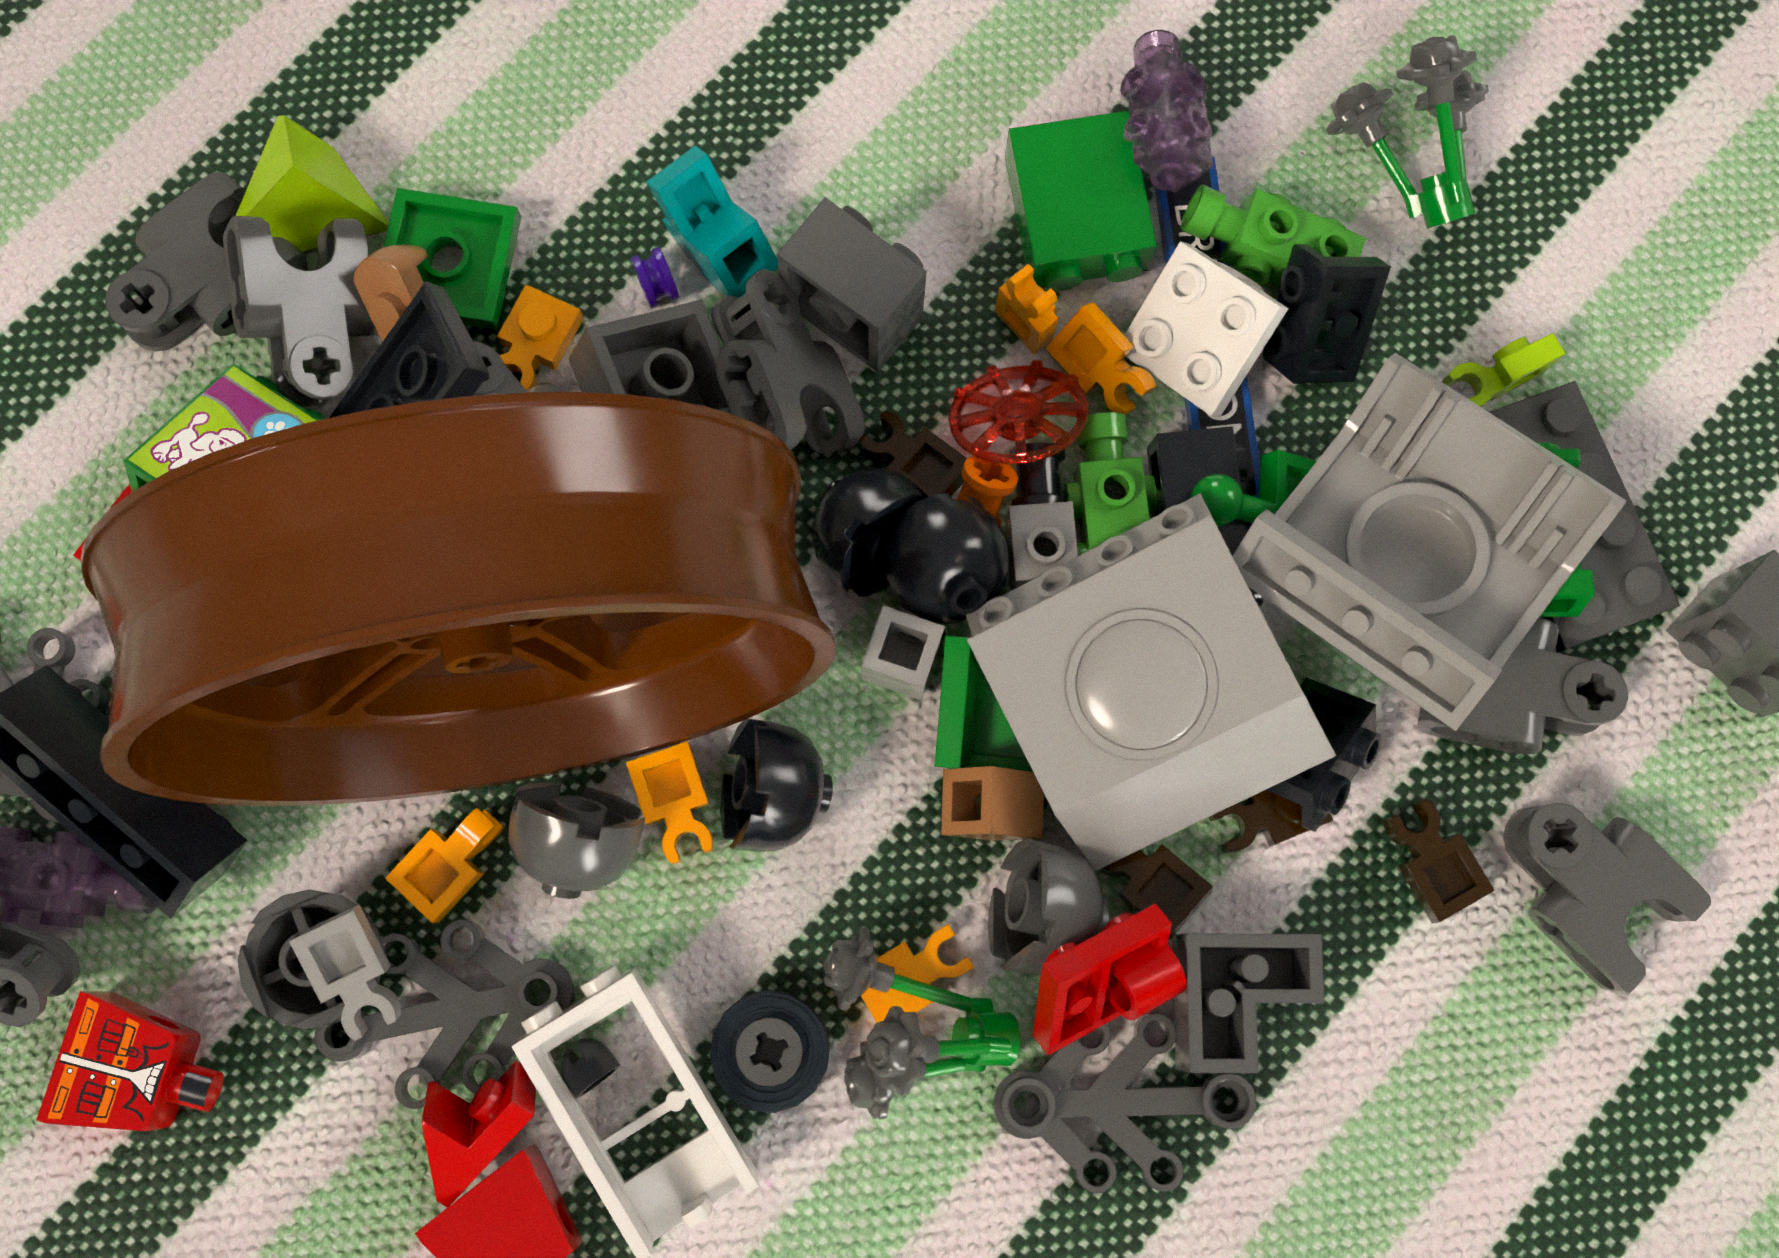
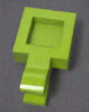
[1442,333,1566,407]

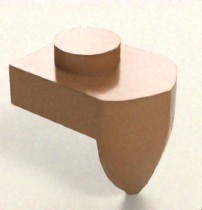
[354,244,427,342]

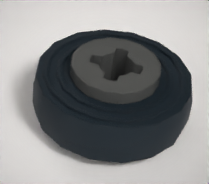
[710,990,830,1113]

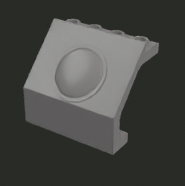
[1233,352,1626,731]
[966,494,1336,871]

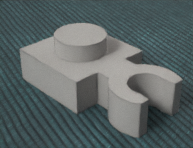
[289,904,401,1041]

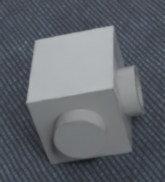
[1004,501,1078,591]
[861,605,945,700]

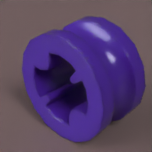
[630,247,680,309]

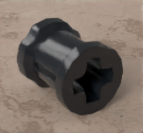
[1009,442,1067,506]

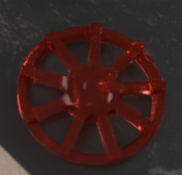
[948,360,1089,464]

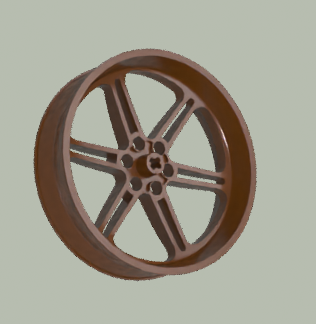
[80,392,836,806]

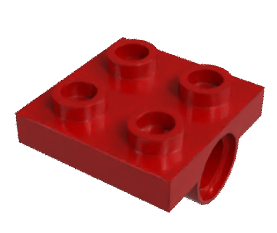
[1033,903,1186,1056]

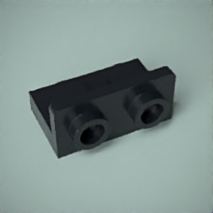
[1262,244,1391,384]
[1266,677,1382,832]

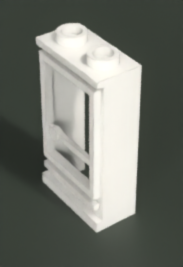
[511,965,759,1258]

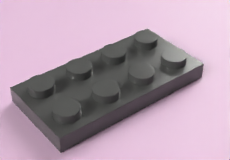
[1489,381,1680,653]

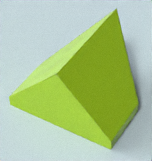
[236,115,389,252]

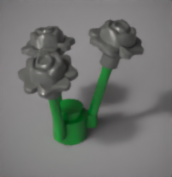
[1326,35,1489,229]
[823,927,1020,1120]

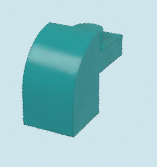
[646,146,779,297]

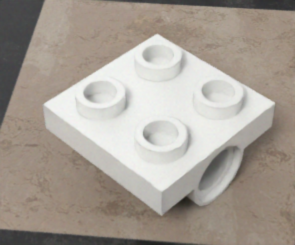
[1124,242,1289,417]

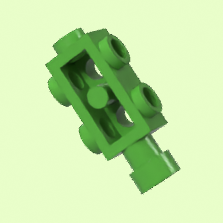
[1181,184,1366,287]
[1064,412,1157,556]

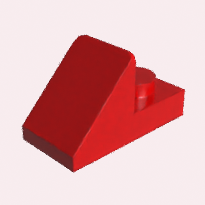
[422,1061,536,1208]

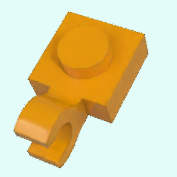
[385,808,505,923]

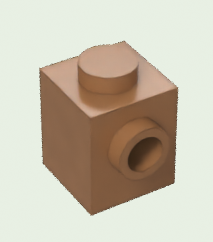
[941,766,1044,841]

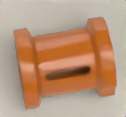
[953,455,1018,526]

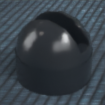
[561,1038,621,1098]

